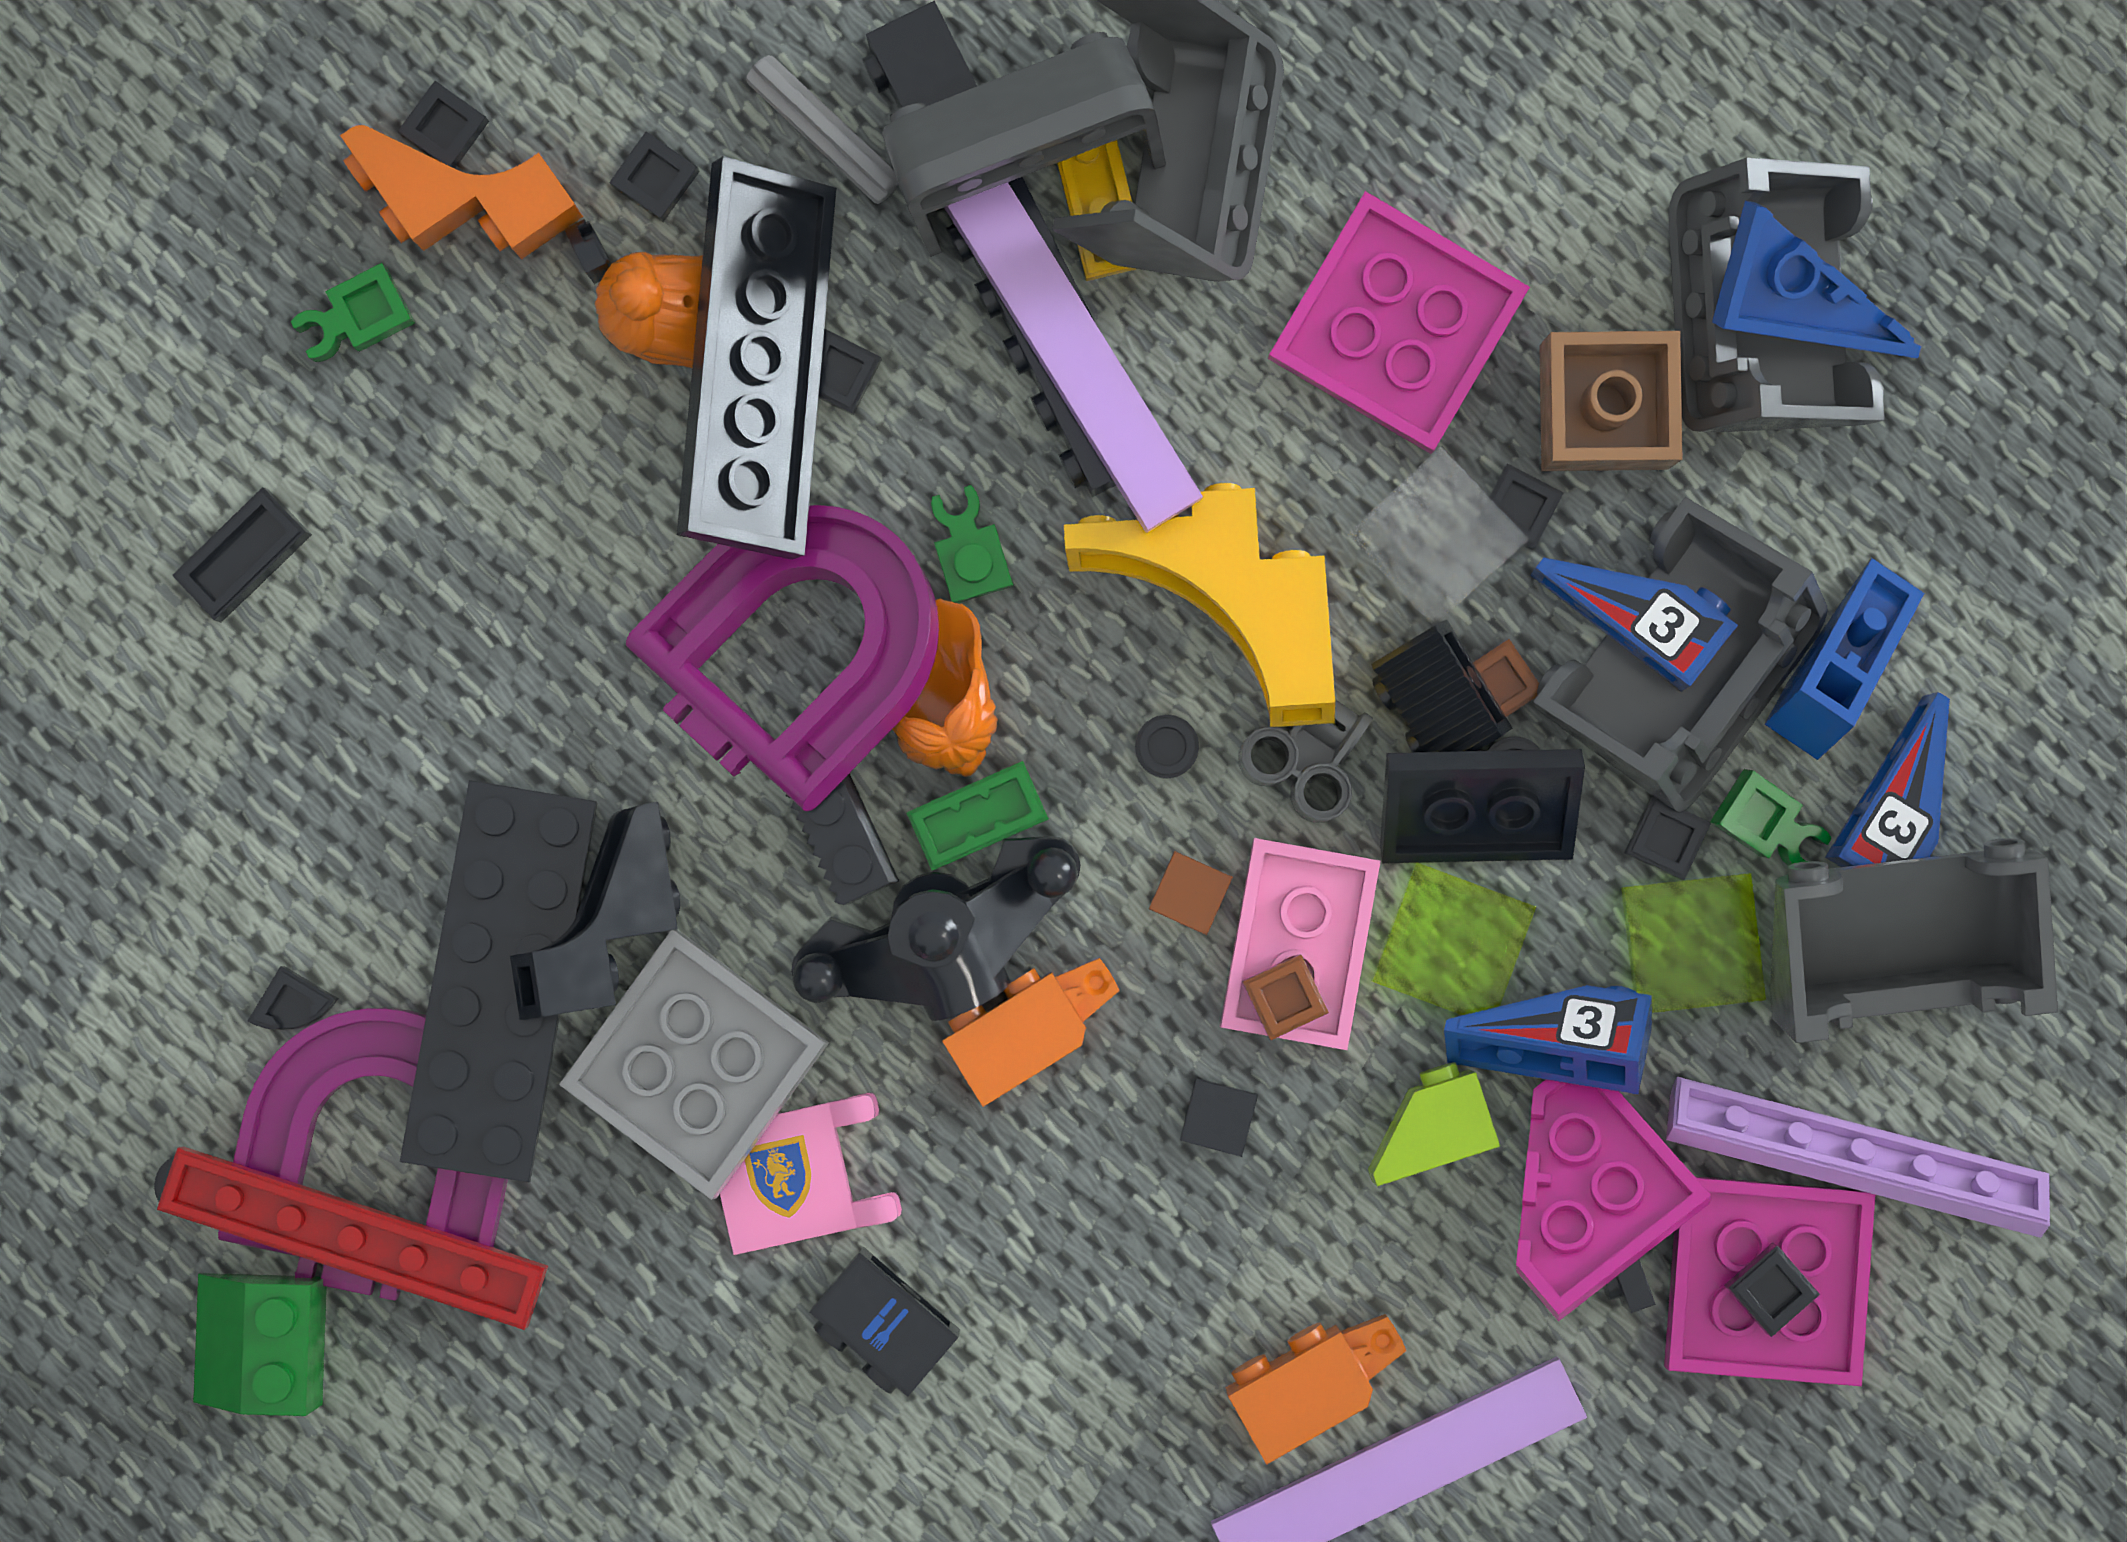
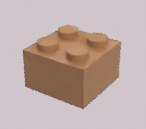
[1539,331,1682,471]

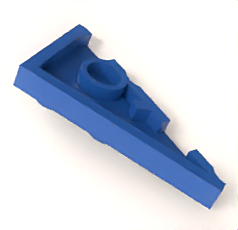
[1712,201,1921,358]

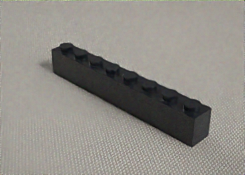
[862,0,1116,497]

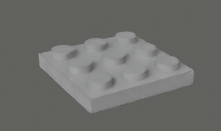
[559,929,829,1200]

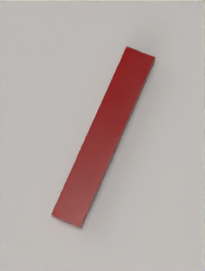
[157,1146,548,1330]

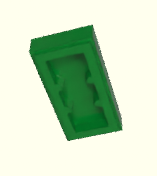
[906,761,1049,871]

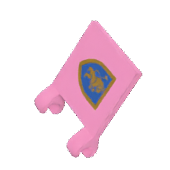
[720,1093,902,1255]

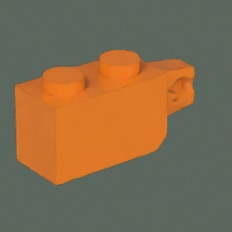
[942,958,1120,1107]
[1225,1314,1407,1465]

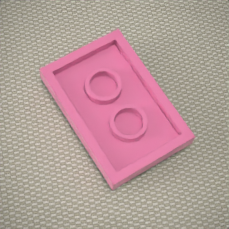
[1220,838,1381,1050]

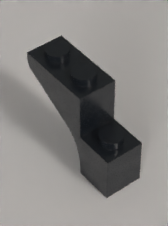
[510,802,680,1020]

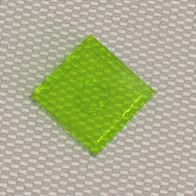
[1371,862,1536,1015]
[1621,873,1766,1013]

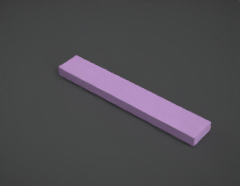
[944,182,1203,533]
[1666,1077,2050,1238]
[1211,1356,1587,1542]

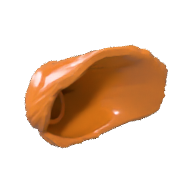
[595,252,703,368]
[892,598,998,777]

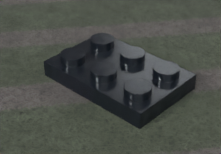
[1380,749,1585,864]

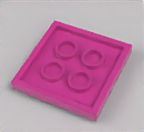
[1268,191,1530,454]
[1664,1176,1875,1387]

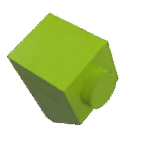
[1368,1062,1500,1186]

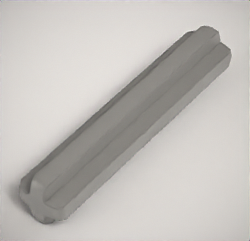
[746,55,899,204]

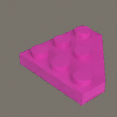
[1516,1079,1711,1322]

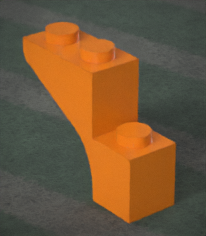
[340,125,584,259]

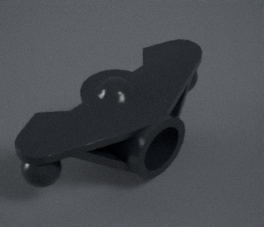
[791,836,1081,1021]

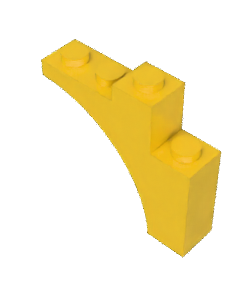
[1064,483,1335,727]

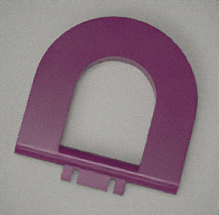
[626,505,939,811]
[218,1008,508,1301]

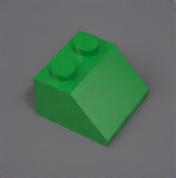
[193,1273,327,1416]

